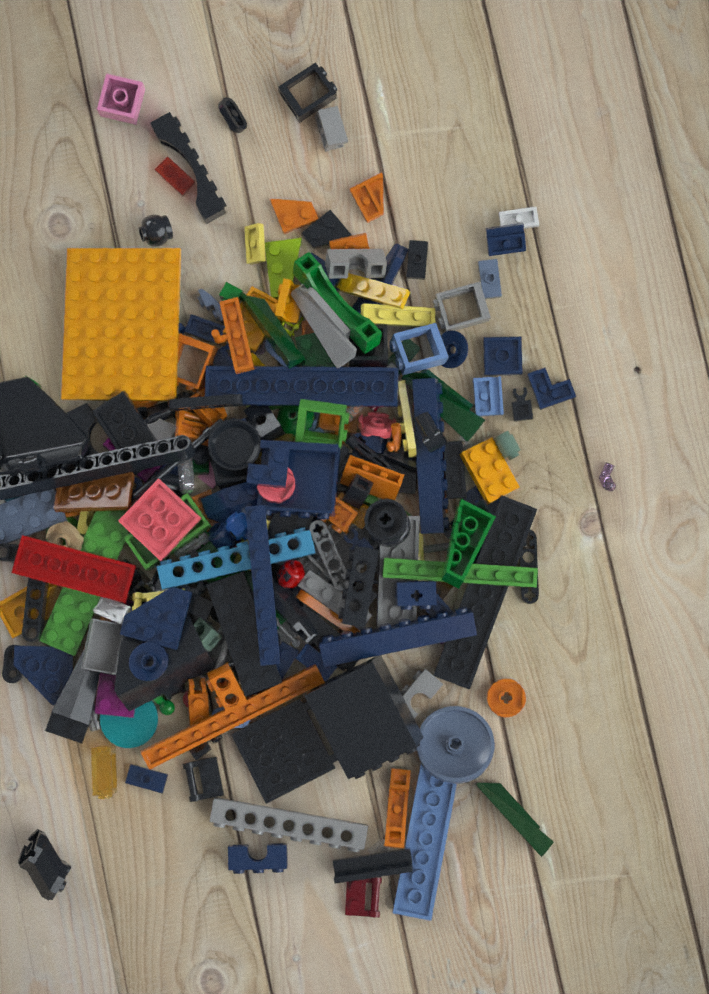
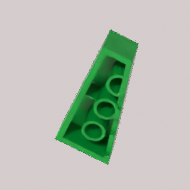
[442,499,496,589]

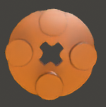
[487,679,526,718]

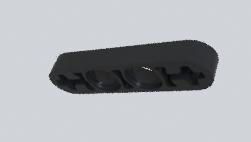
[168,394,243,411]
[519,530,539,604]

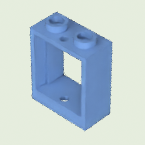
[389,323,448,375]

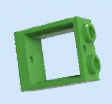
[295,399,350,448]

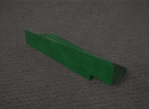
[240,292,305,369]
[401,370,485,442]
[475,782,554,857]

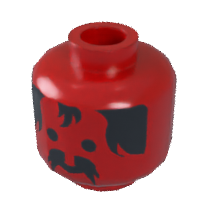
[276,560,305,588]

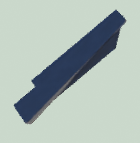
[352,244,409,314]

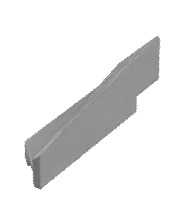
[291,284,357,368]

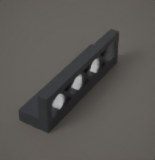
[333,848,413,884]

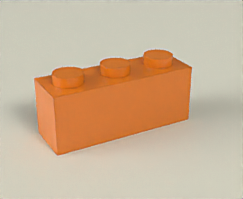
[340,455,404,500]

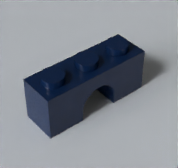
[228,843,288,874]

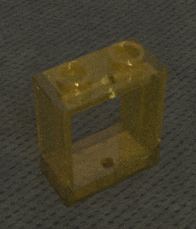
[91,745,118,799]

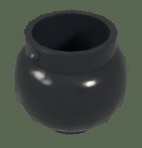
[139,215,173,247]

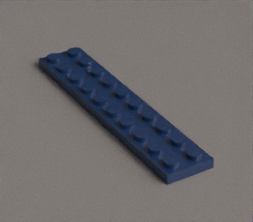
[205,366,399,407]

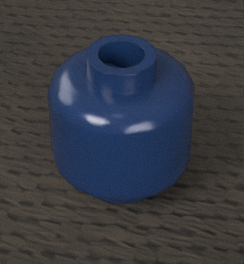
[208,523,236,550]

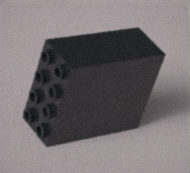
[304,655,424,779]

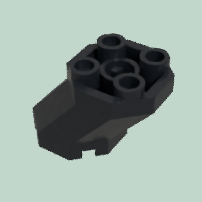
[18,829,71,901]

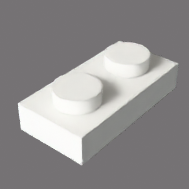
[499,207,539,229]

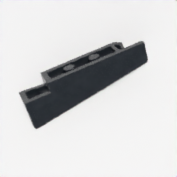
[271,564,318,644]

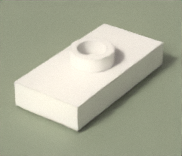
[93,597,132,625]

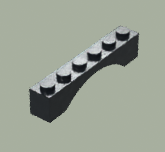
[150,112,227,224]

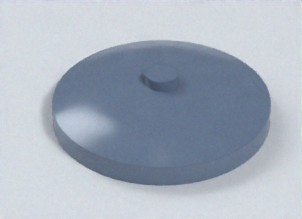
[416,706,495,784]

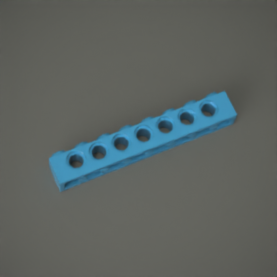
[157,528,316,590]

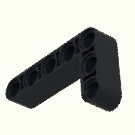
[0,543,49,642]

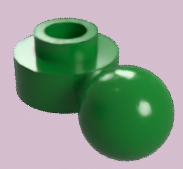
[153,695,175,716]

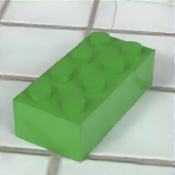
[124,493,212,571]

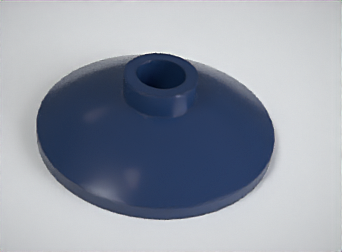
[441,330,468,369]
[129,642,168,681]

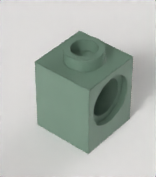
[193,617,223,652]

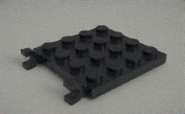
[231,699,338,804]

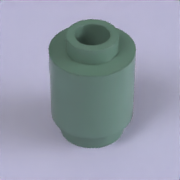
[495,431,521,461]

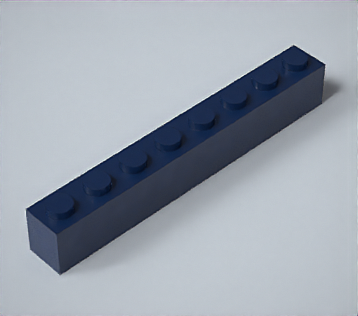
[412,378,450,534]
[245,505,281,666]
[318,607,477,667]

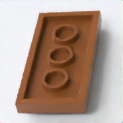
[53,472,135,512]

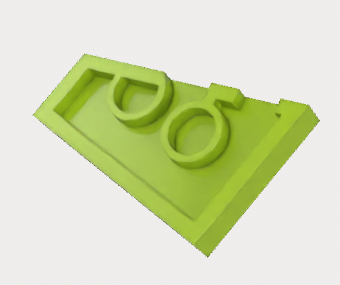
[265,238,302,299]

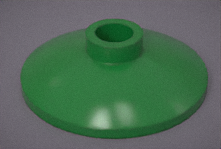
[277,406,314,436]

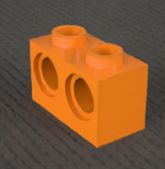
[206,663,248,712]

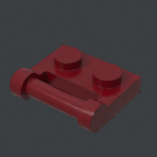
[345,877,382,918]

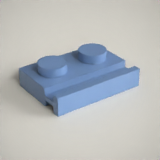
[473,376,504,417]

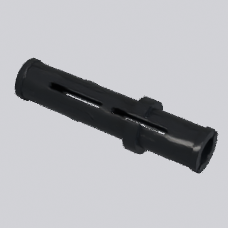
[345,433,397,472]

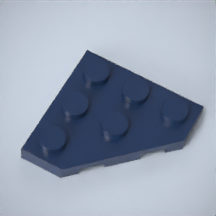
[120,587,192,650]
[14,646,73,705]

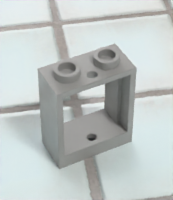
[433,282,491,332]

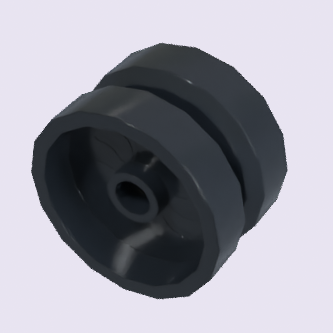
[364,499,411,547]

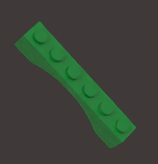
[293,252,382,354]

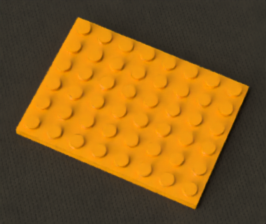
[61,248,181,401]

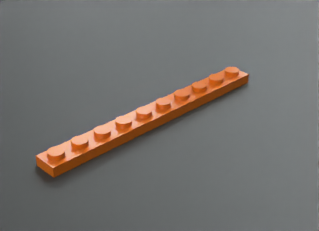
[141,664,325,770]

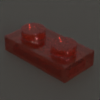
[155,156,195,197]

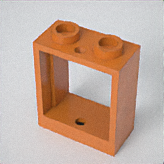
[177,333,218,393]

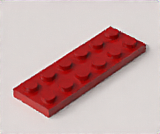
[11,535,136,603]

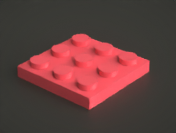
[118,478,202,561]

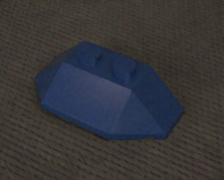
[200,482,268,524]

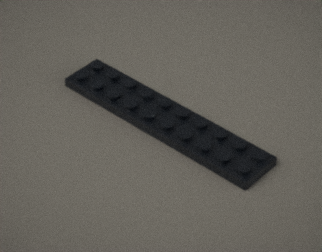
[433,495,537,690]

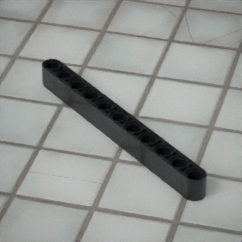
[0,435,195,500]

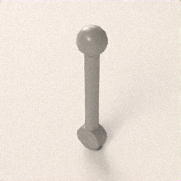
[276,617,300,647]

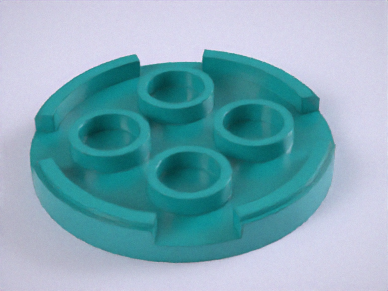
[100,700,158,748]

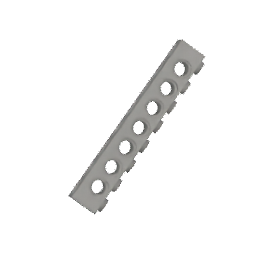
[210,797,368,852]

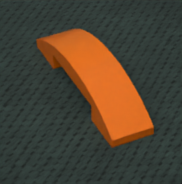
[384,768,411,849]

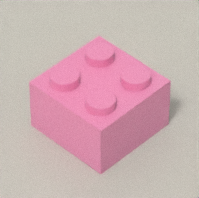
[97,74,146,125]

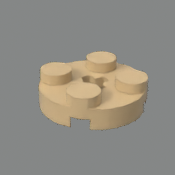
[46,521,84,551]

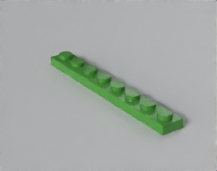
[382,558,538,588]

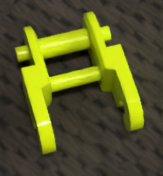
[281,317,304,338]

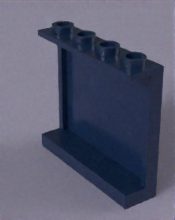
[257,440,340,520]

